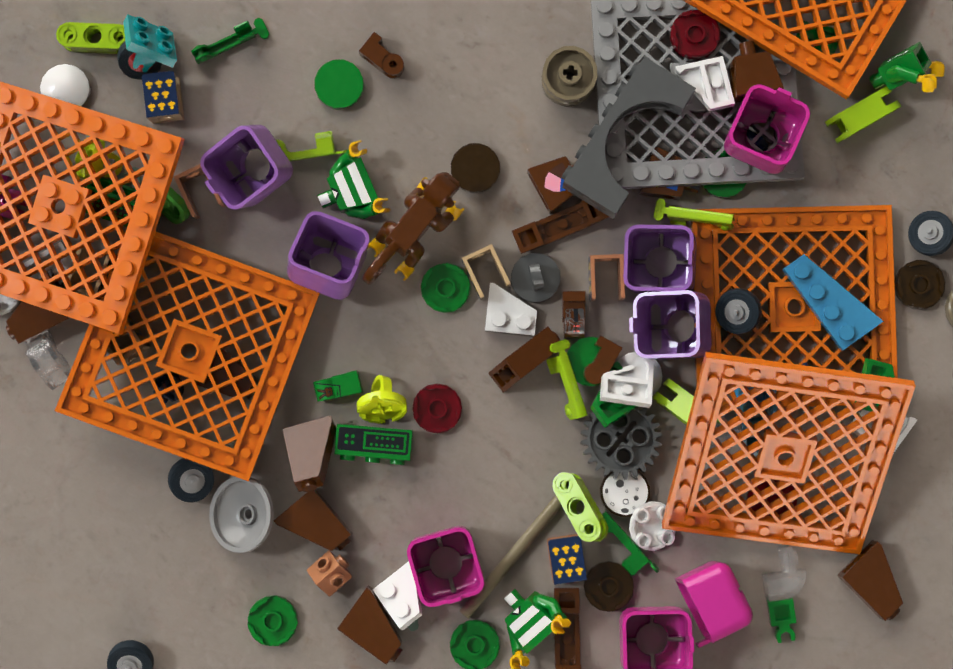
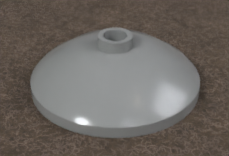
[209,477,274,553]

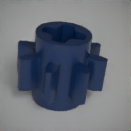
[153,372,184,404]

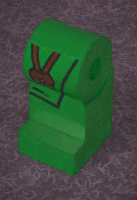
[313,370,363,402]

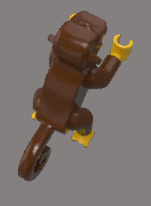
[362,172,464,285]

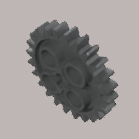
[580,407,662,480]

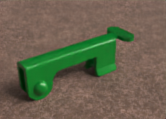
[191,18,269,64]
[591,511,659,576]

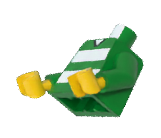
[869,42,945,92]
[317,140,390,219]
[504,589,571,669]

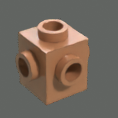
[307,550,352,597]

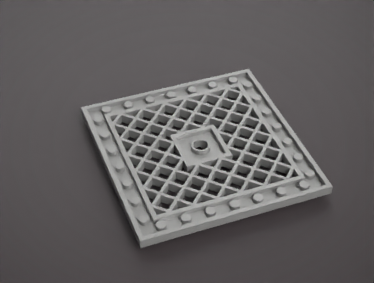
[590,0,805,189]

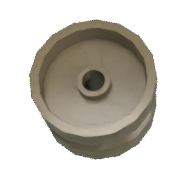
[541,46,598,107]

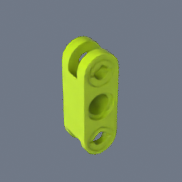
[56,22,125,54]
[824,86,902,144]
[652,378,720,425]
[552,472,608,542]

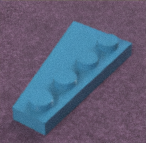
[782,254,884,351]

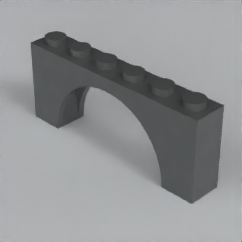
[561,57,696,219]

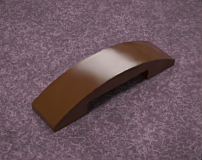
[512,201,609,254]
[554,588,581,669]

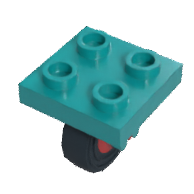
[117,14,177,80]

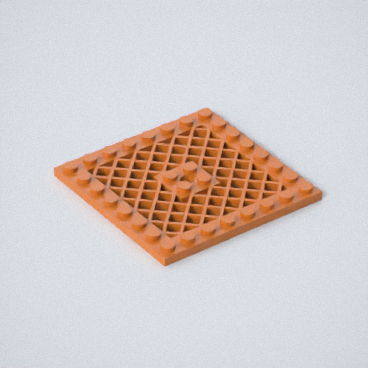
[683,0,907,100]
[0,81,185,334]
[691,205,898,407]
[55,231,320,482]
[662,352,916,555]

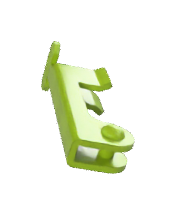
[276,131,347,161]
[653,199,735,231]
[546,339,588,420]

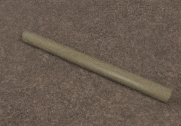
[460,495,562,619]

